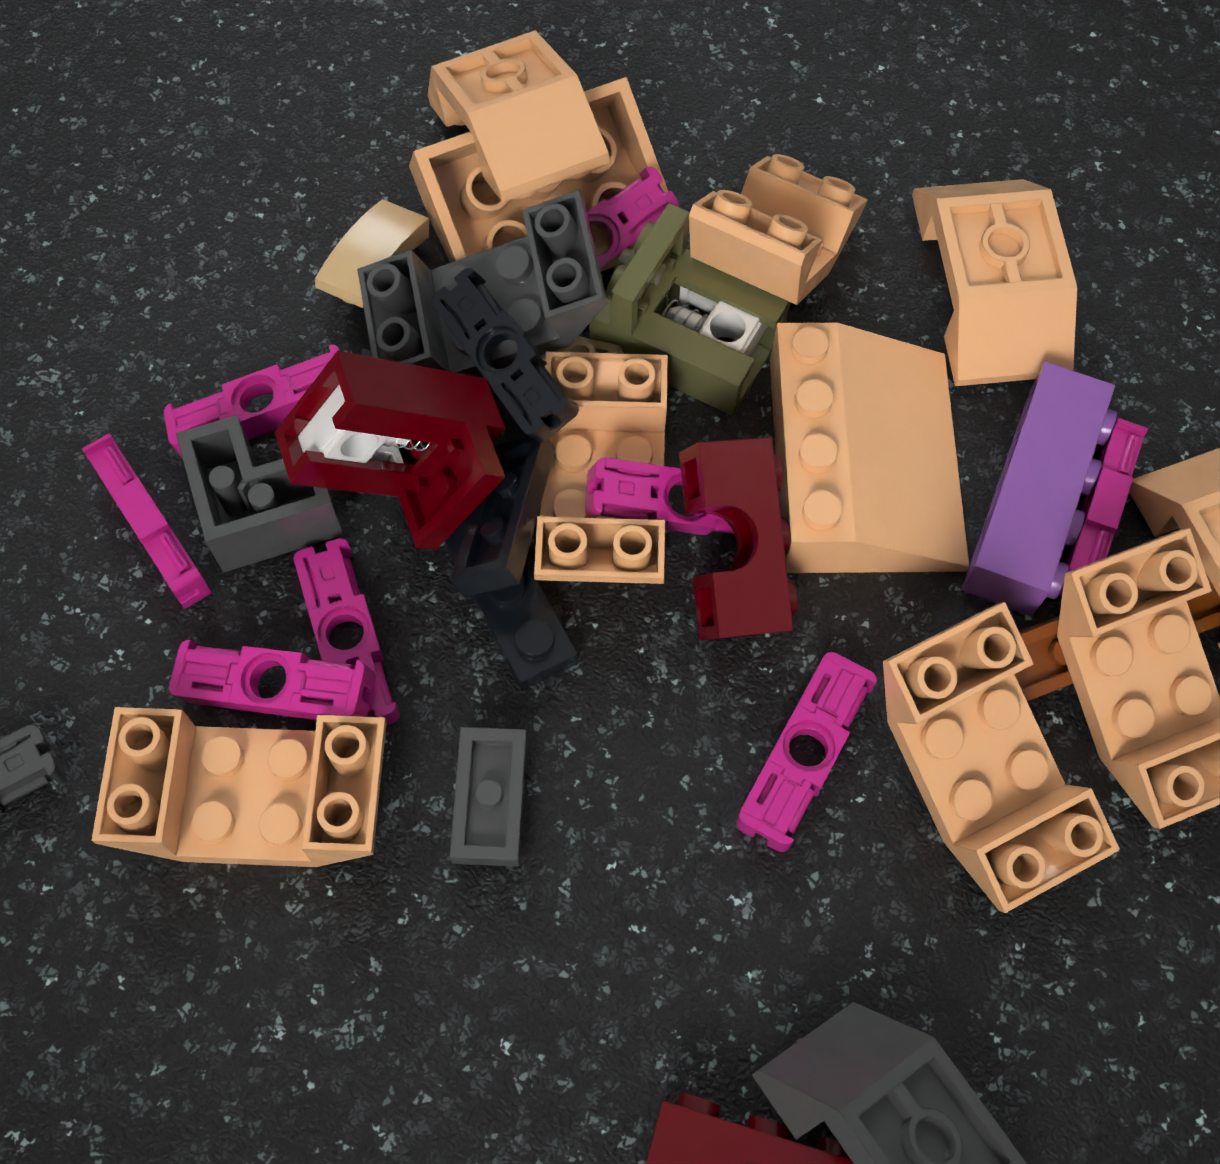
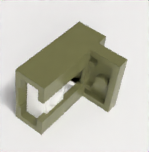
[589,203,791,417]

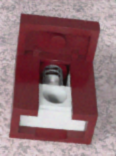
[275,351,505,550]

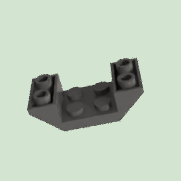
[357,190,607,377]
[752,1002,1027,1164]

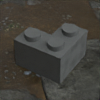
[176,415,343,573]

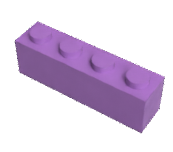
[961,361,1117,616]

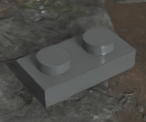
[450,727,527,867]

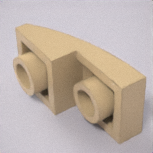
[315,199,429,308]

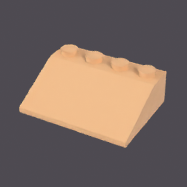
[409,77,668,273]
[770,323,969,573]

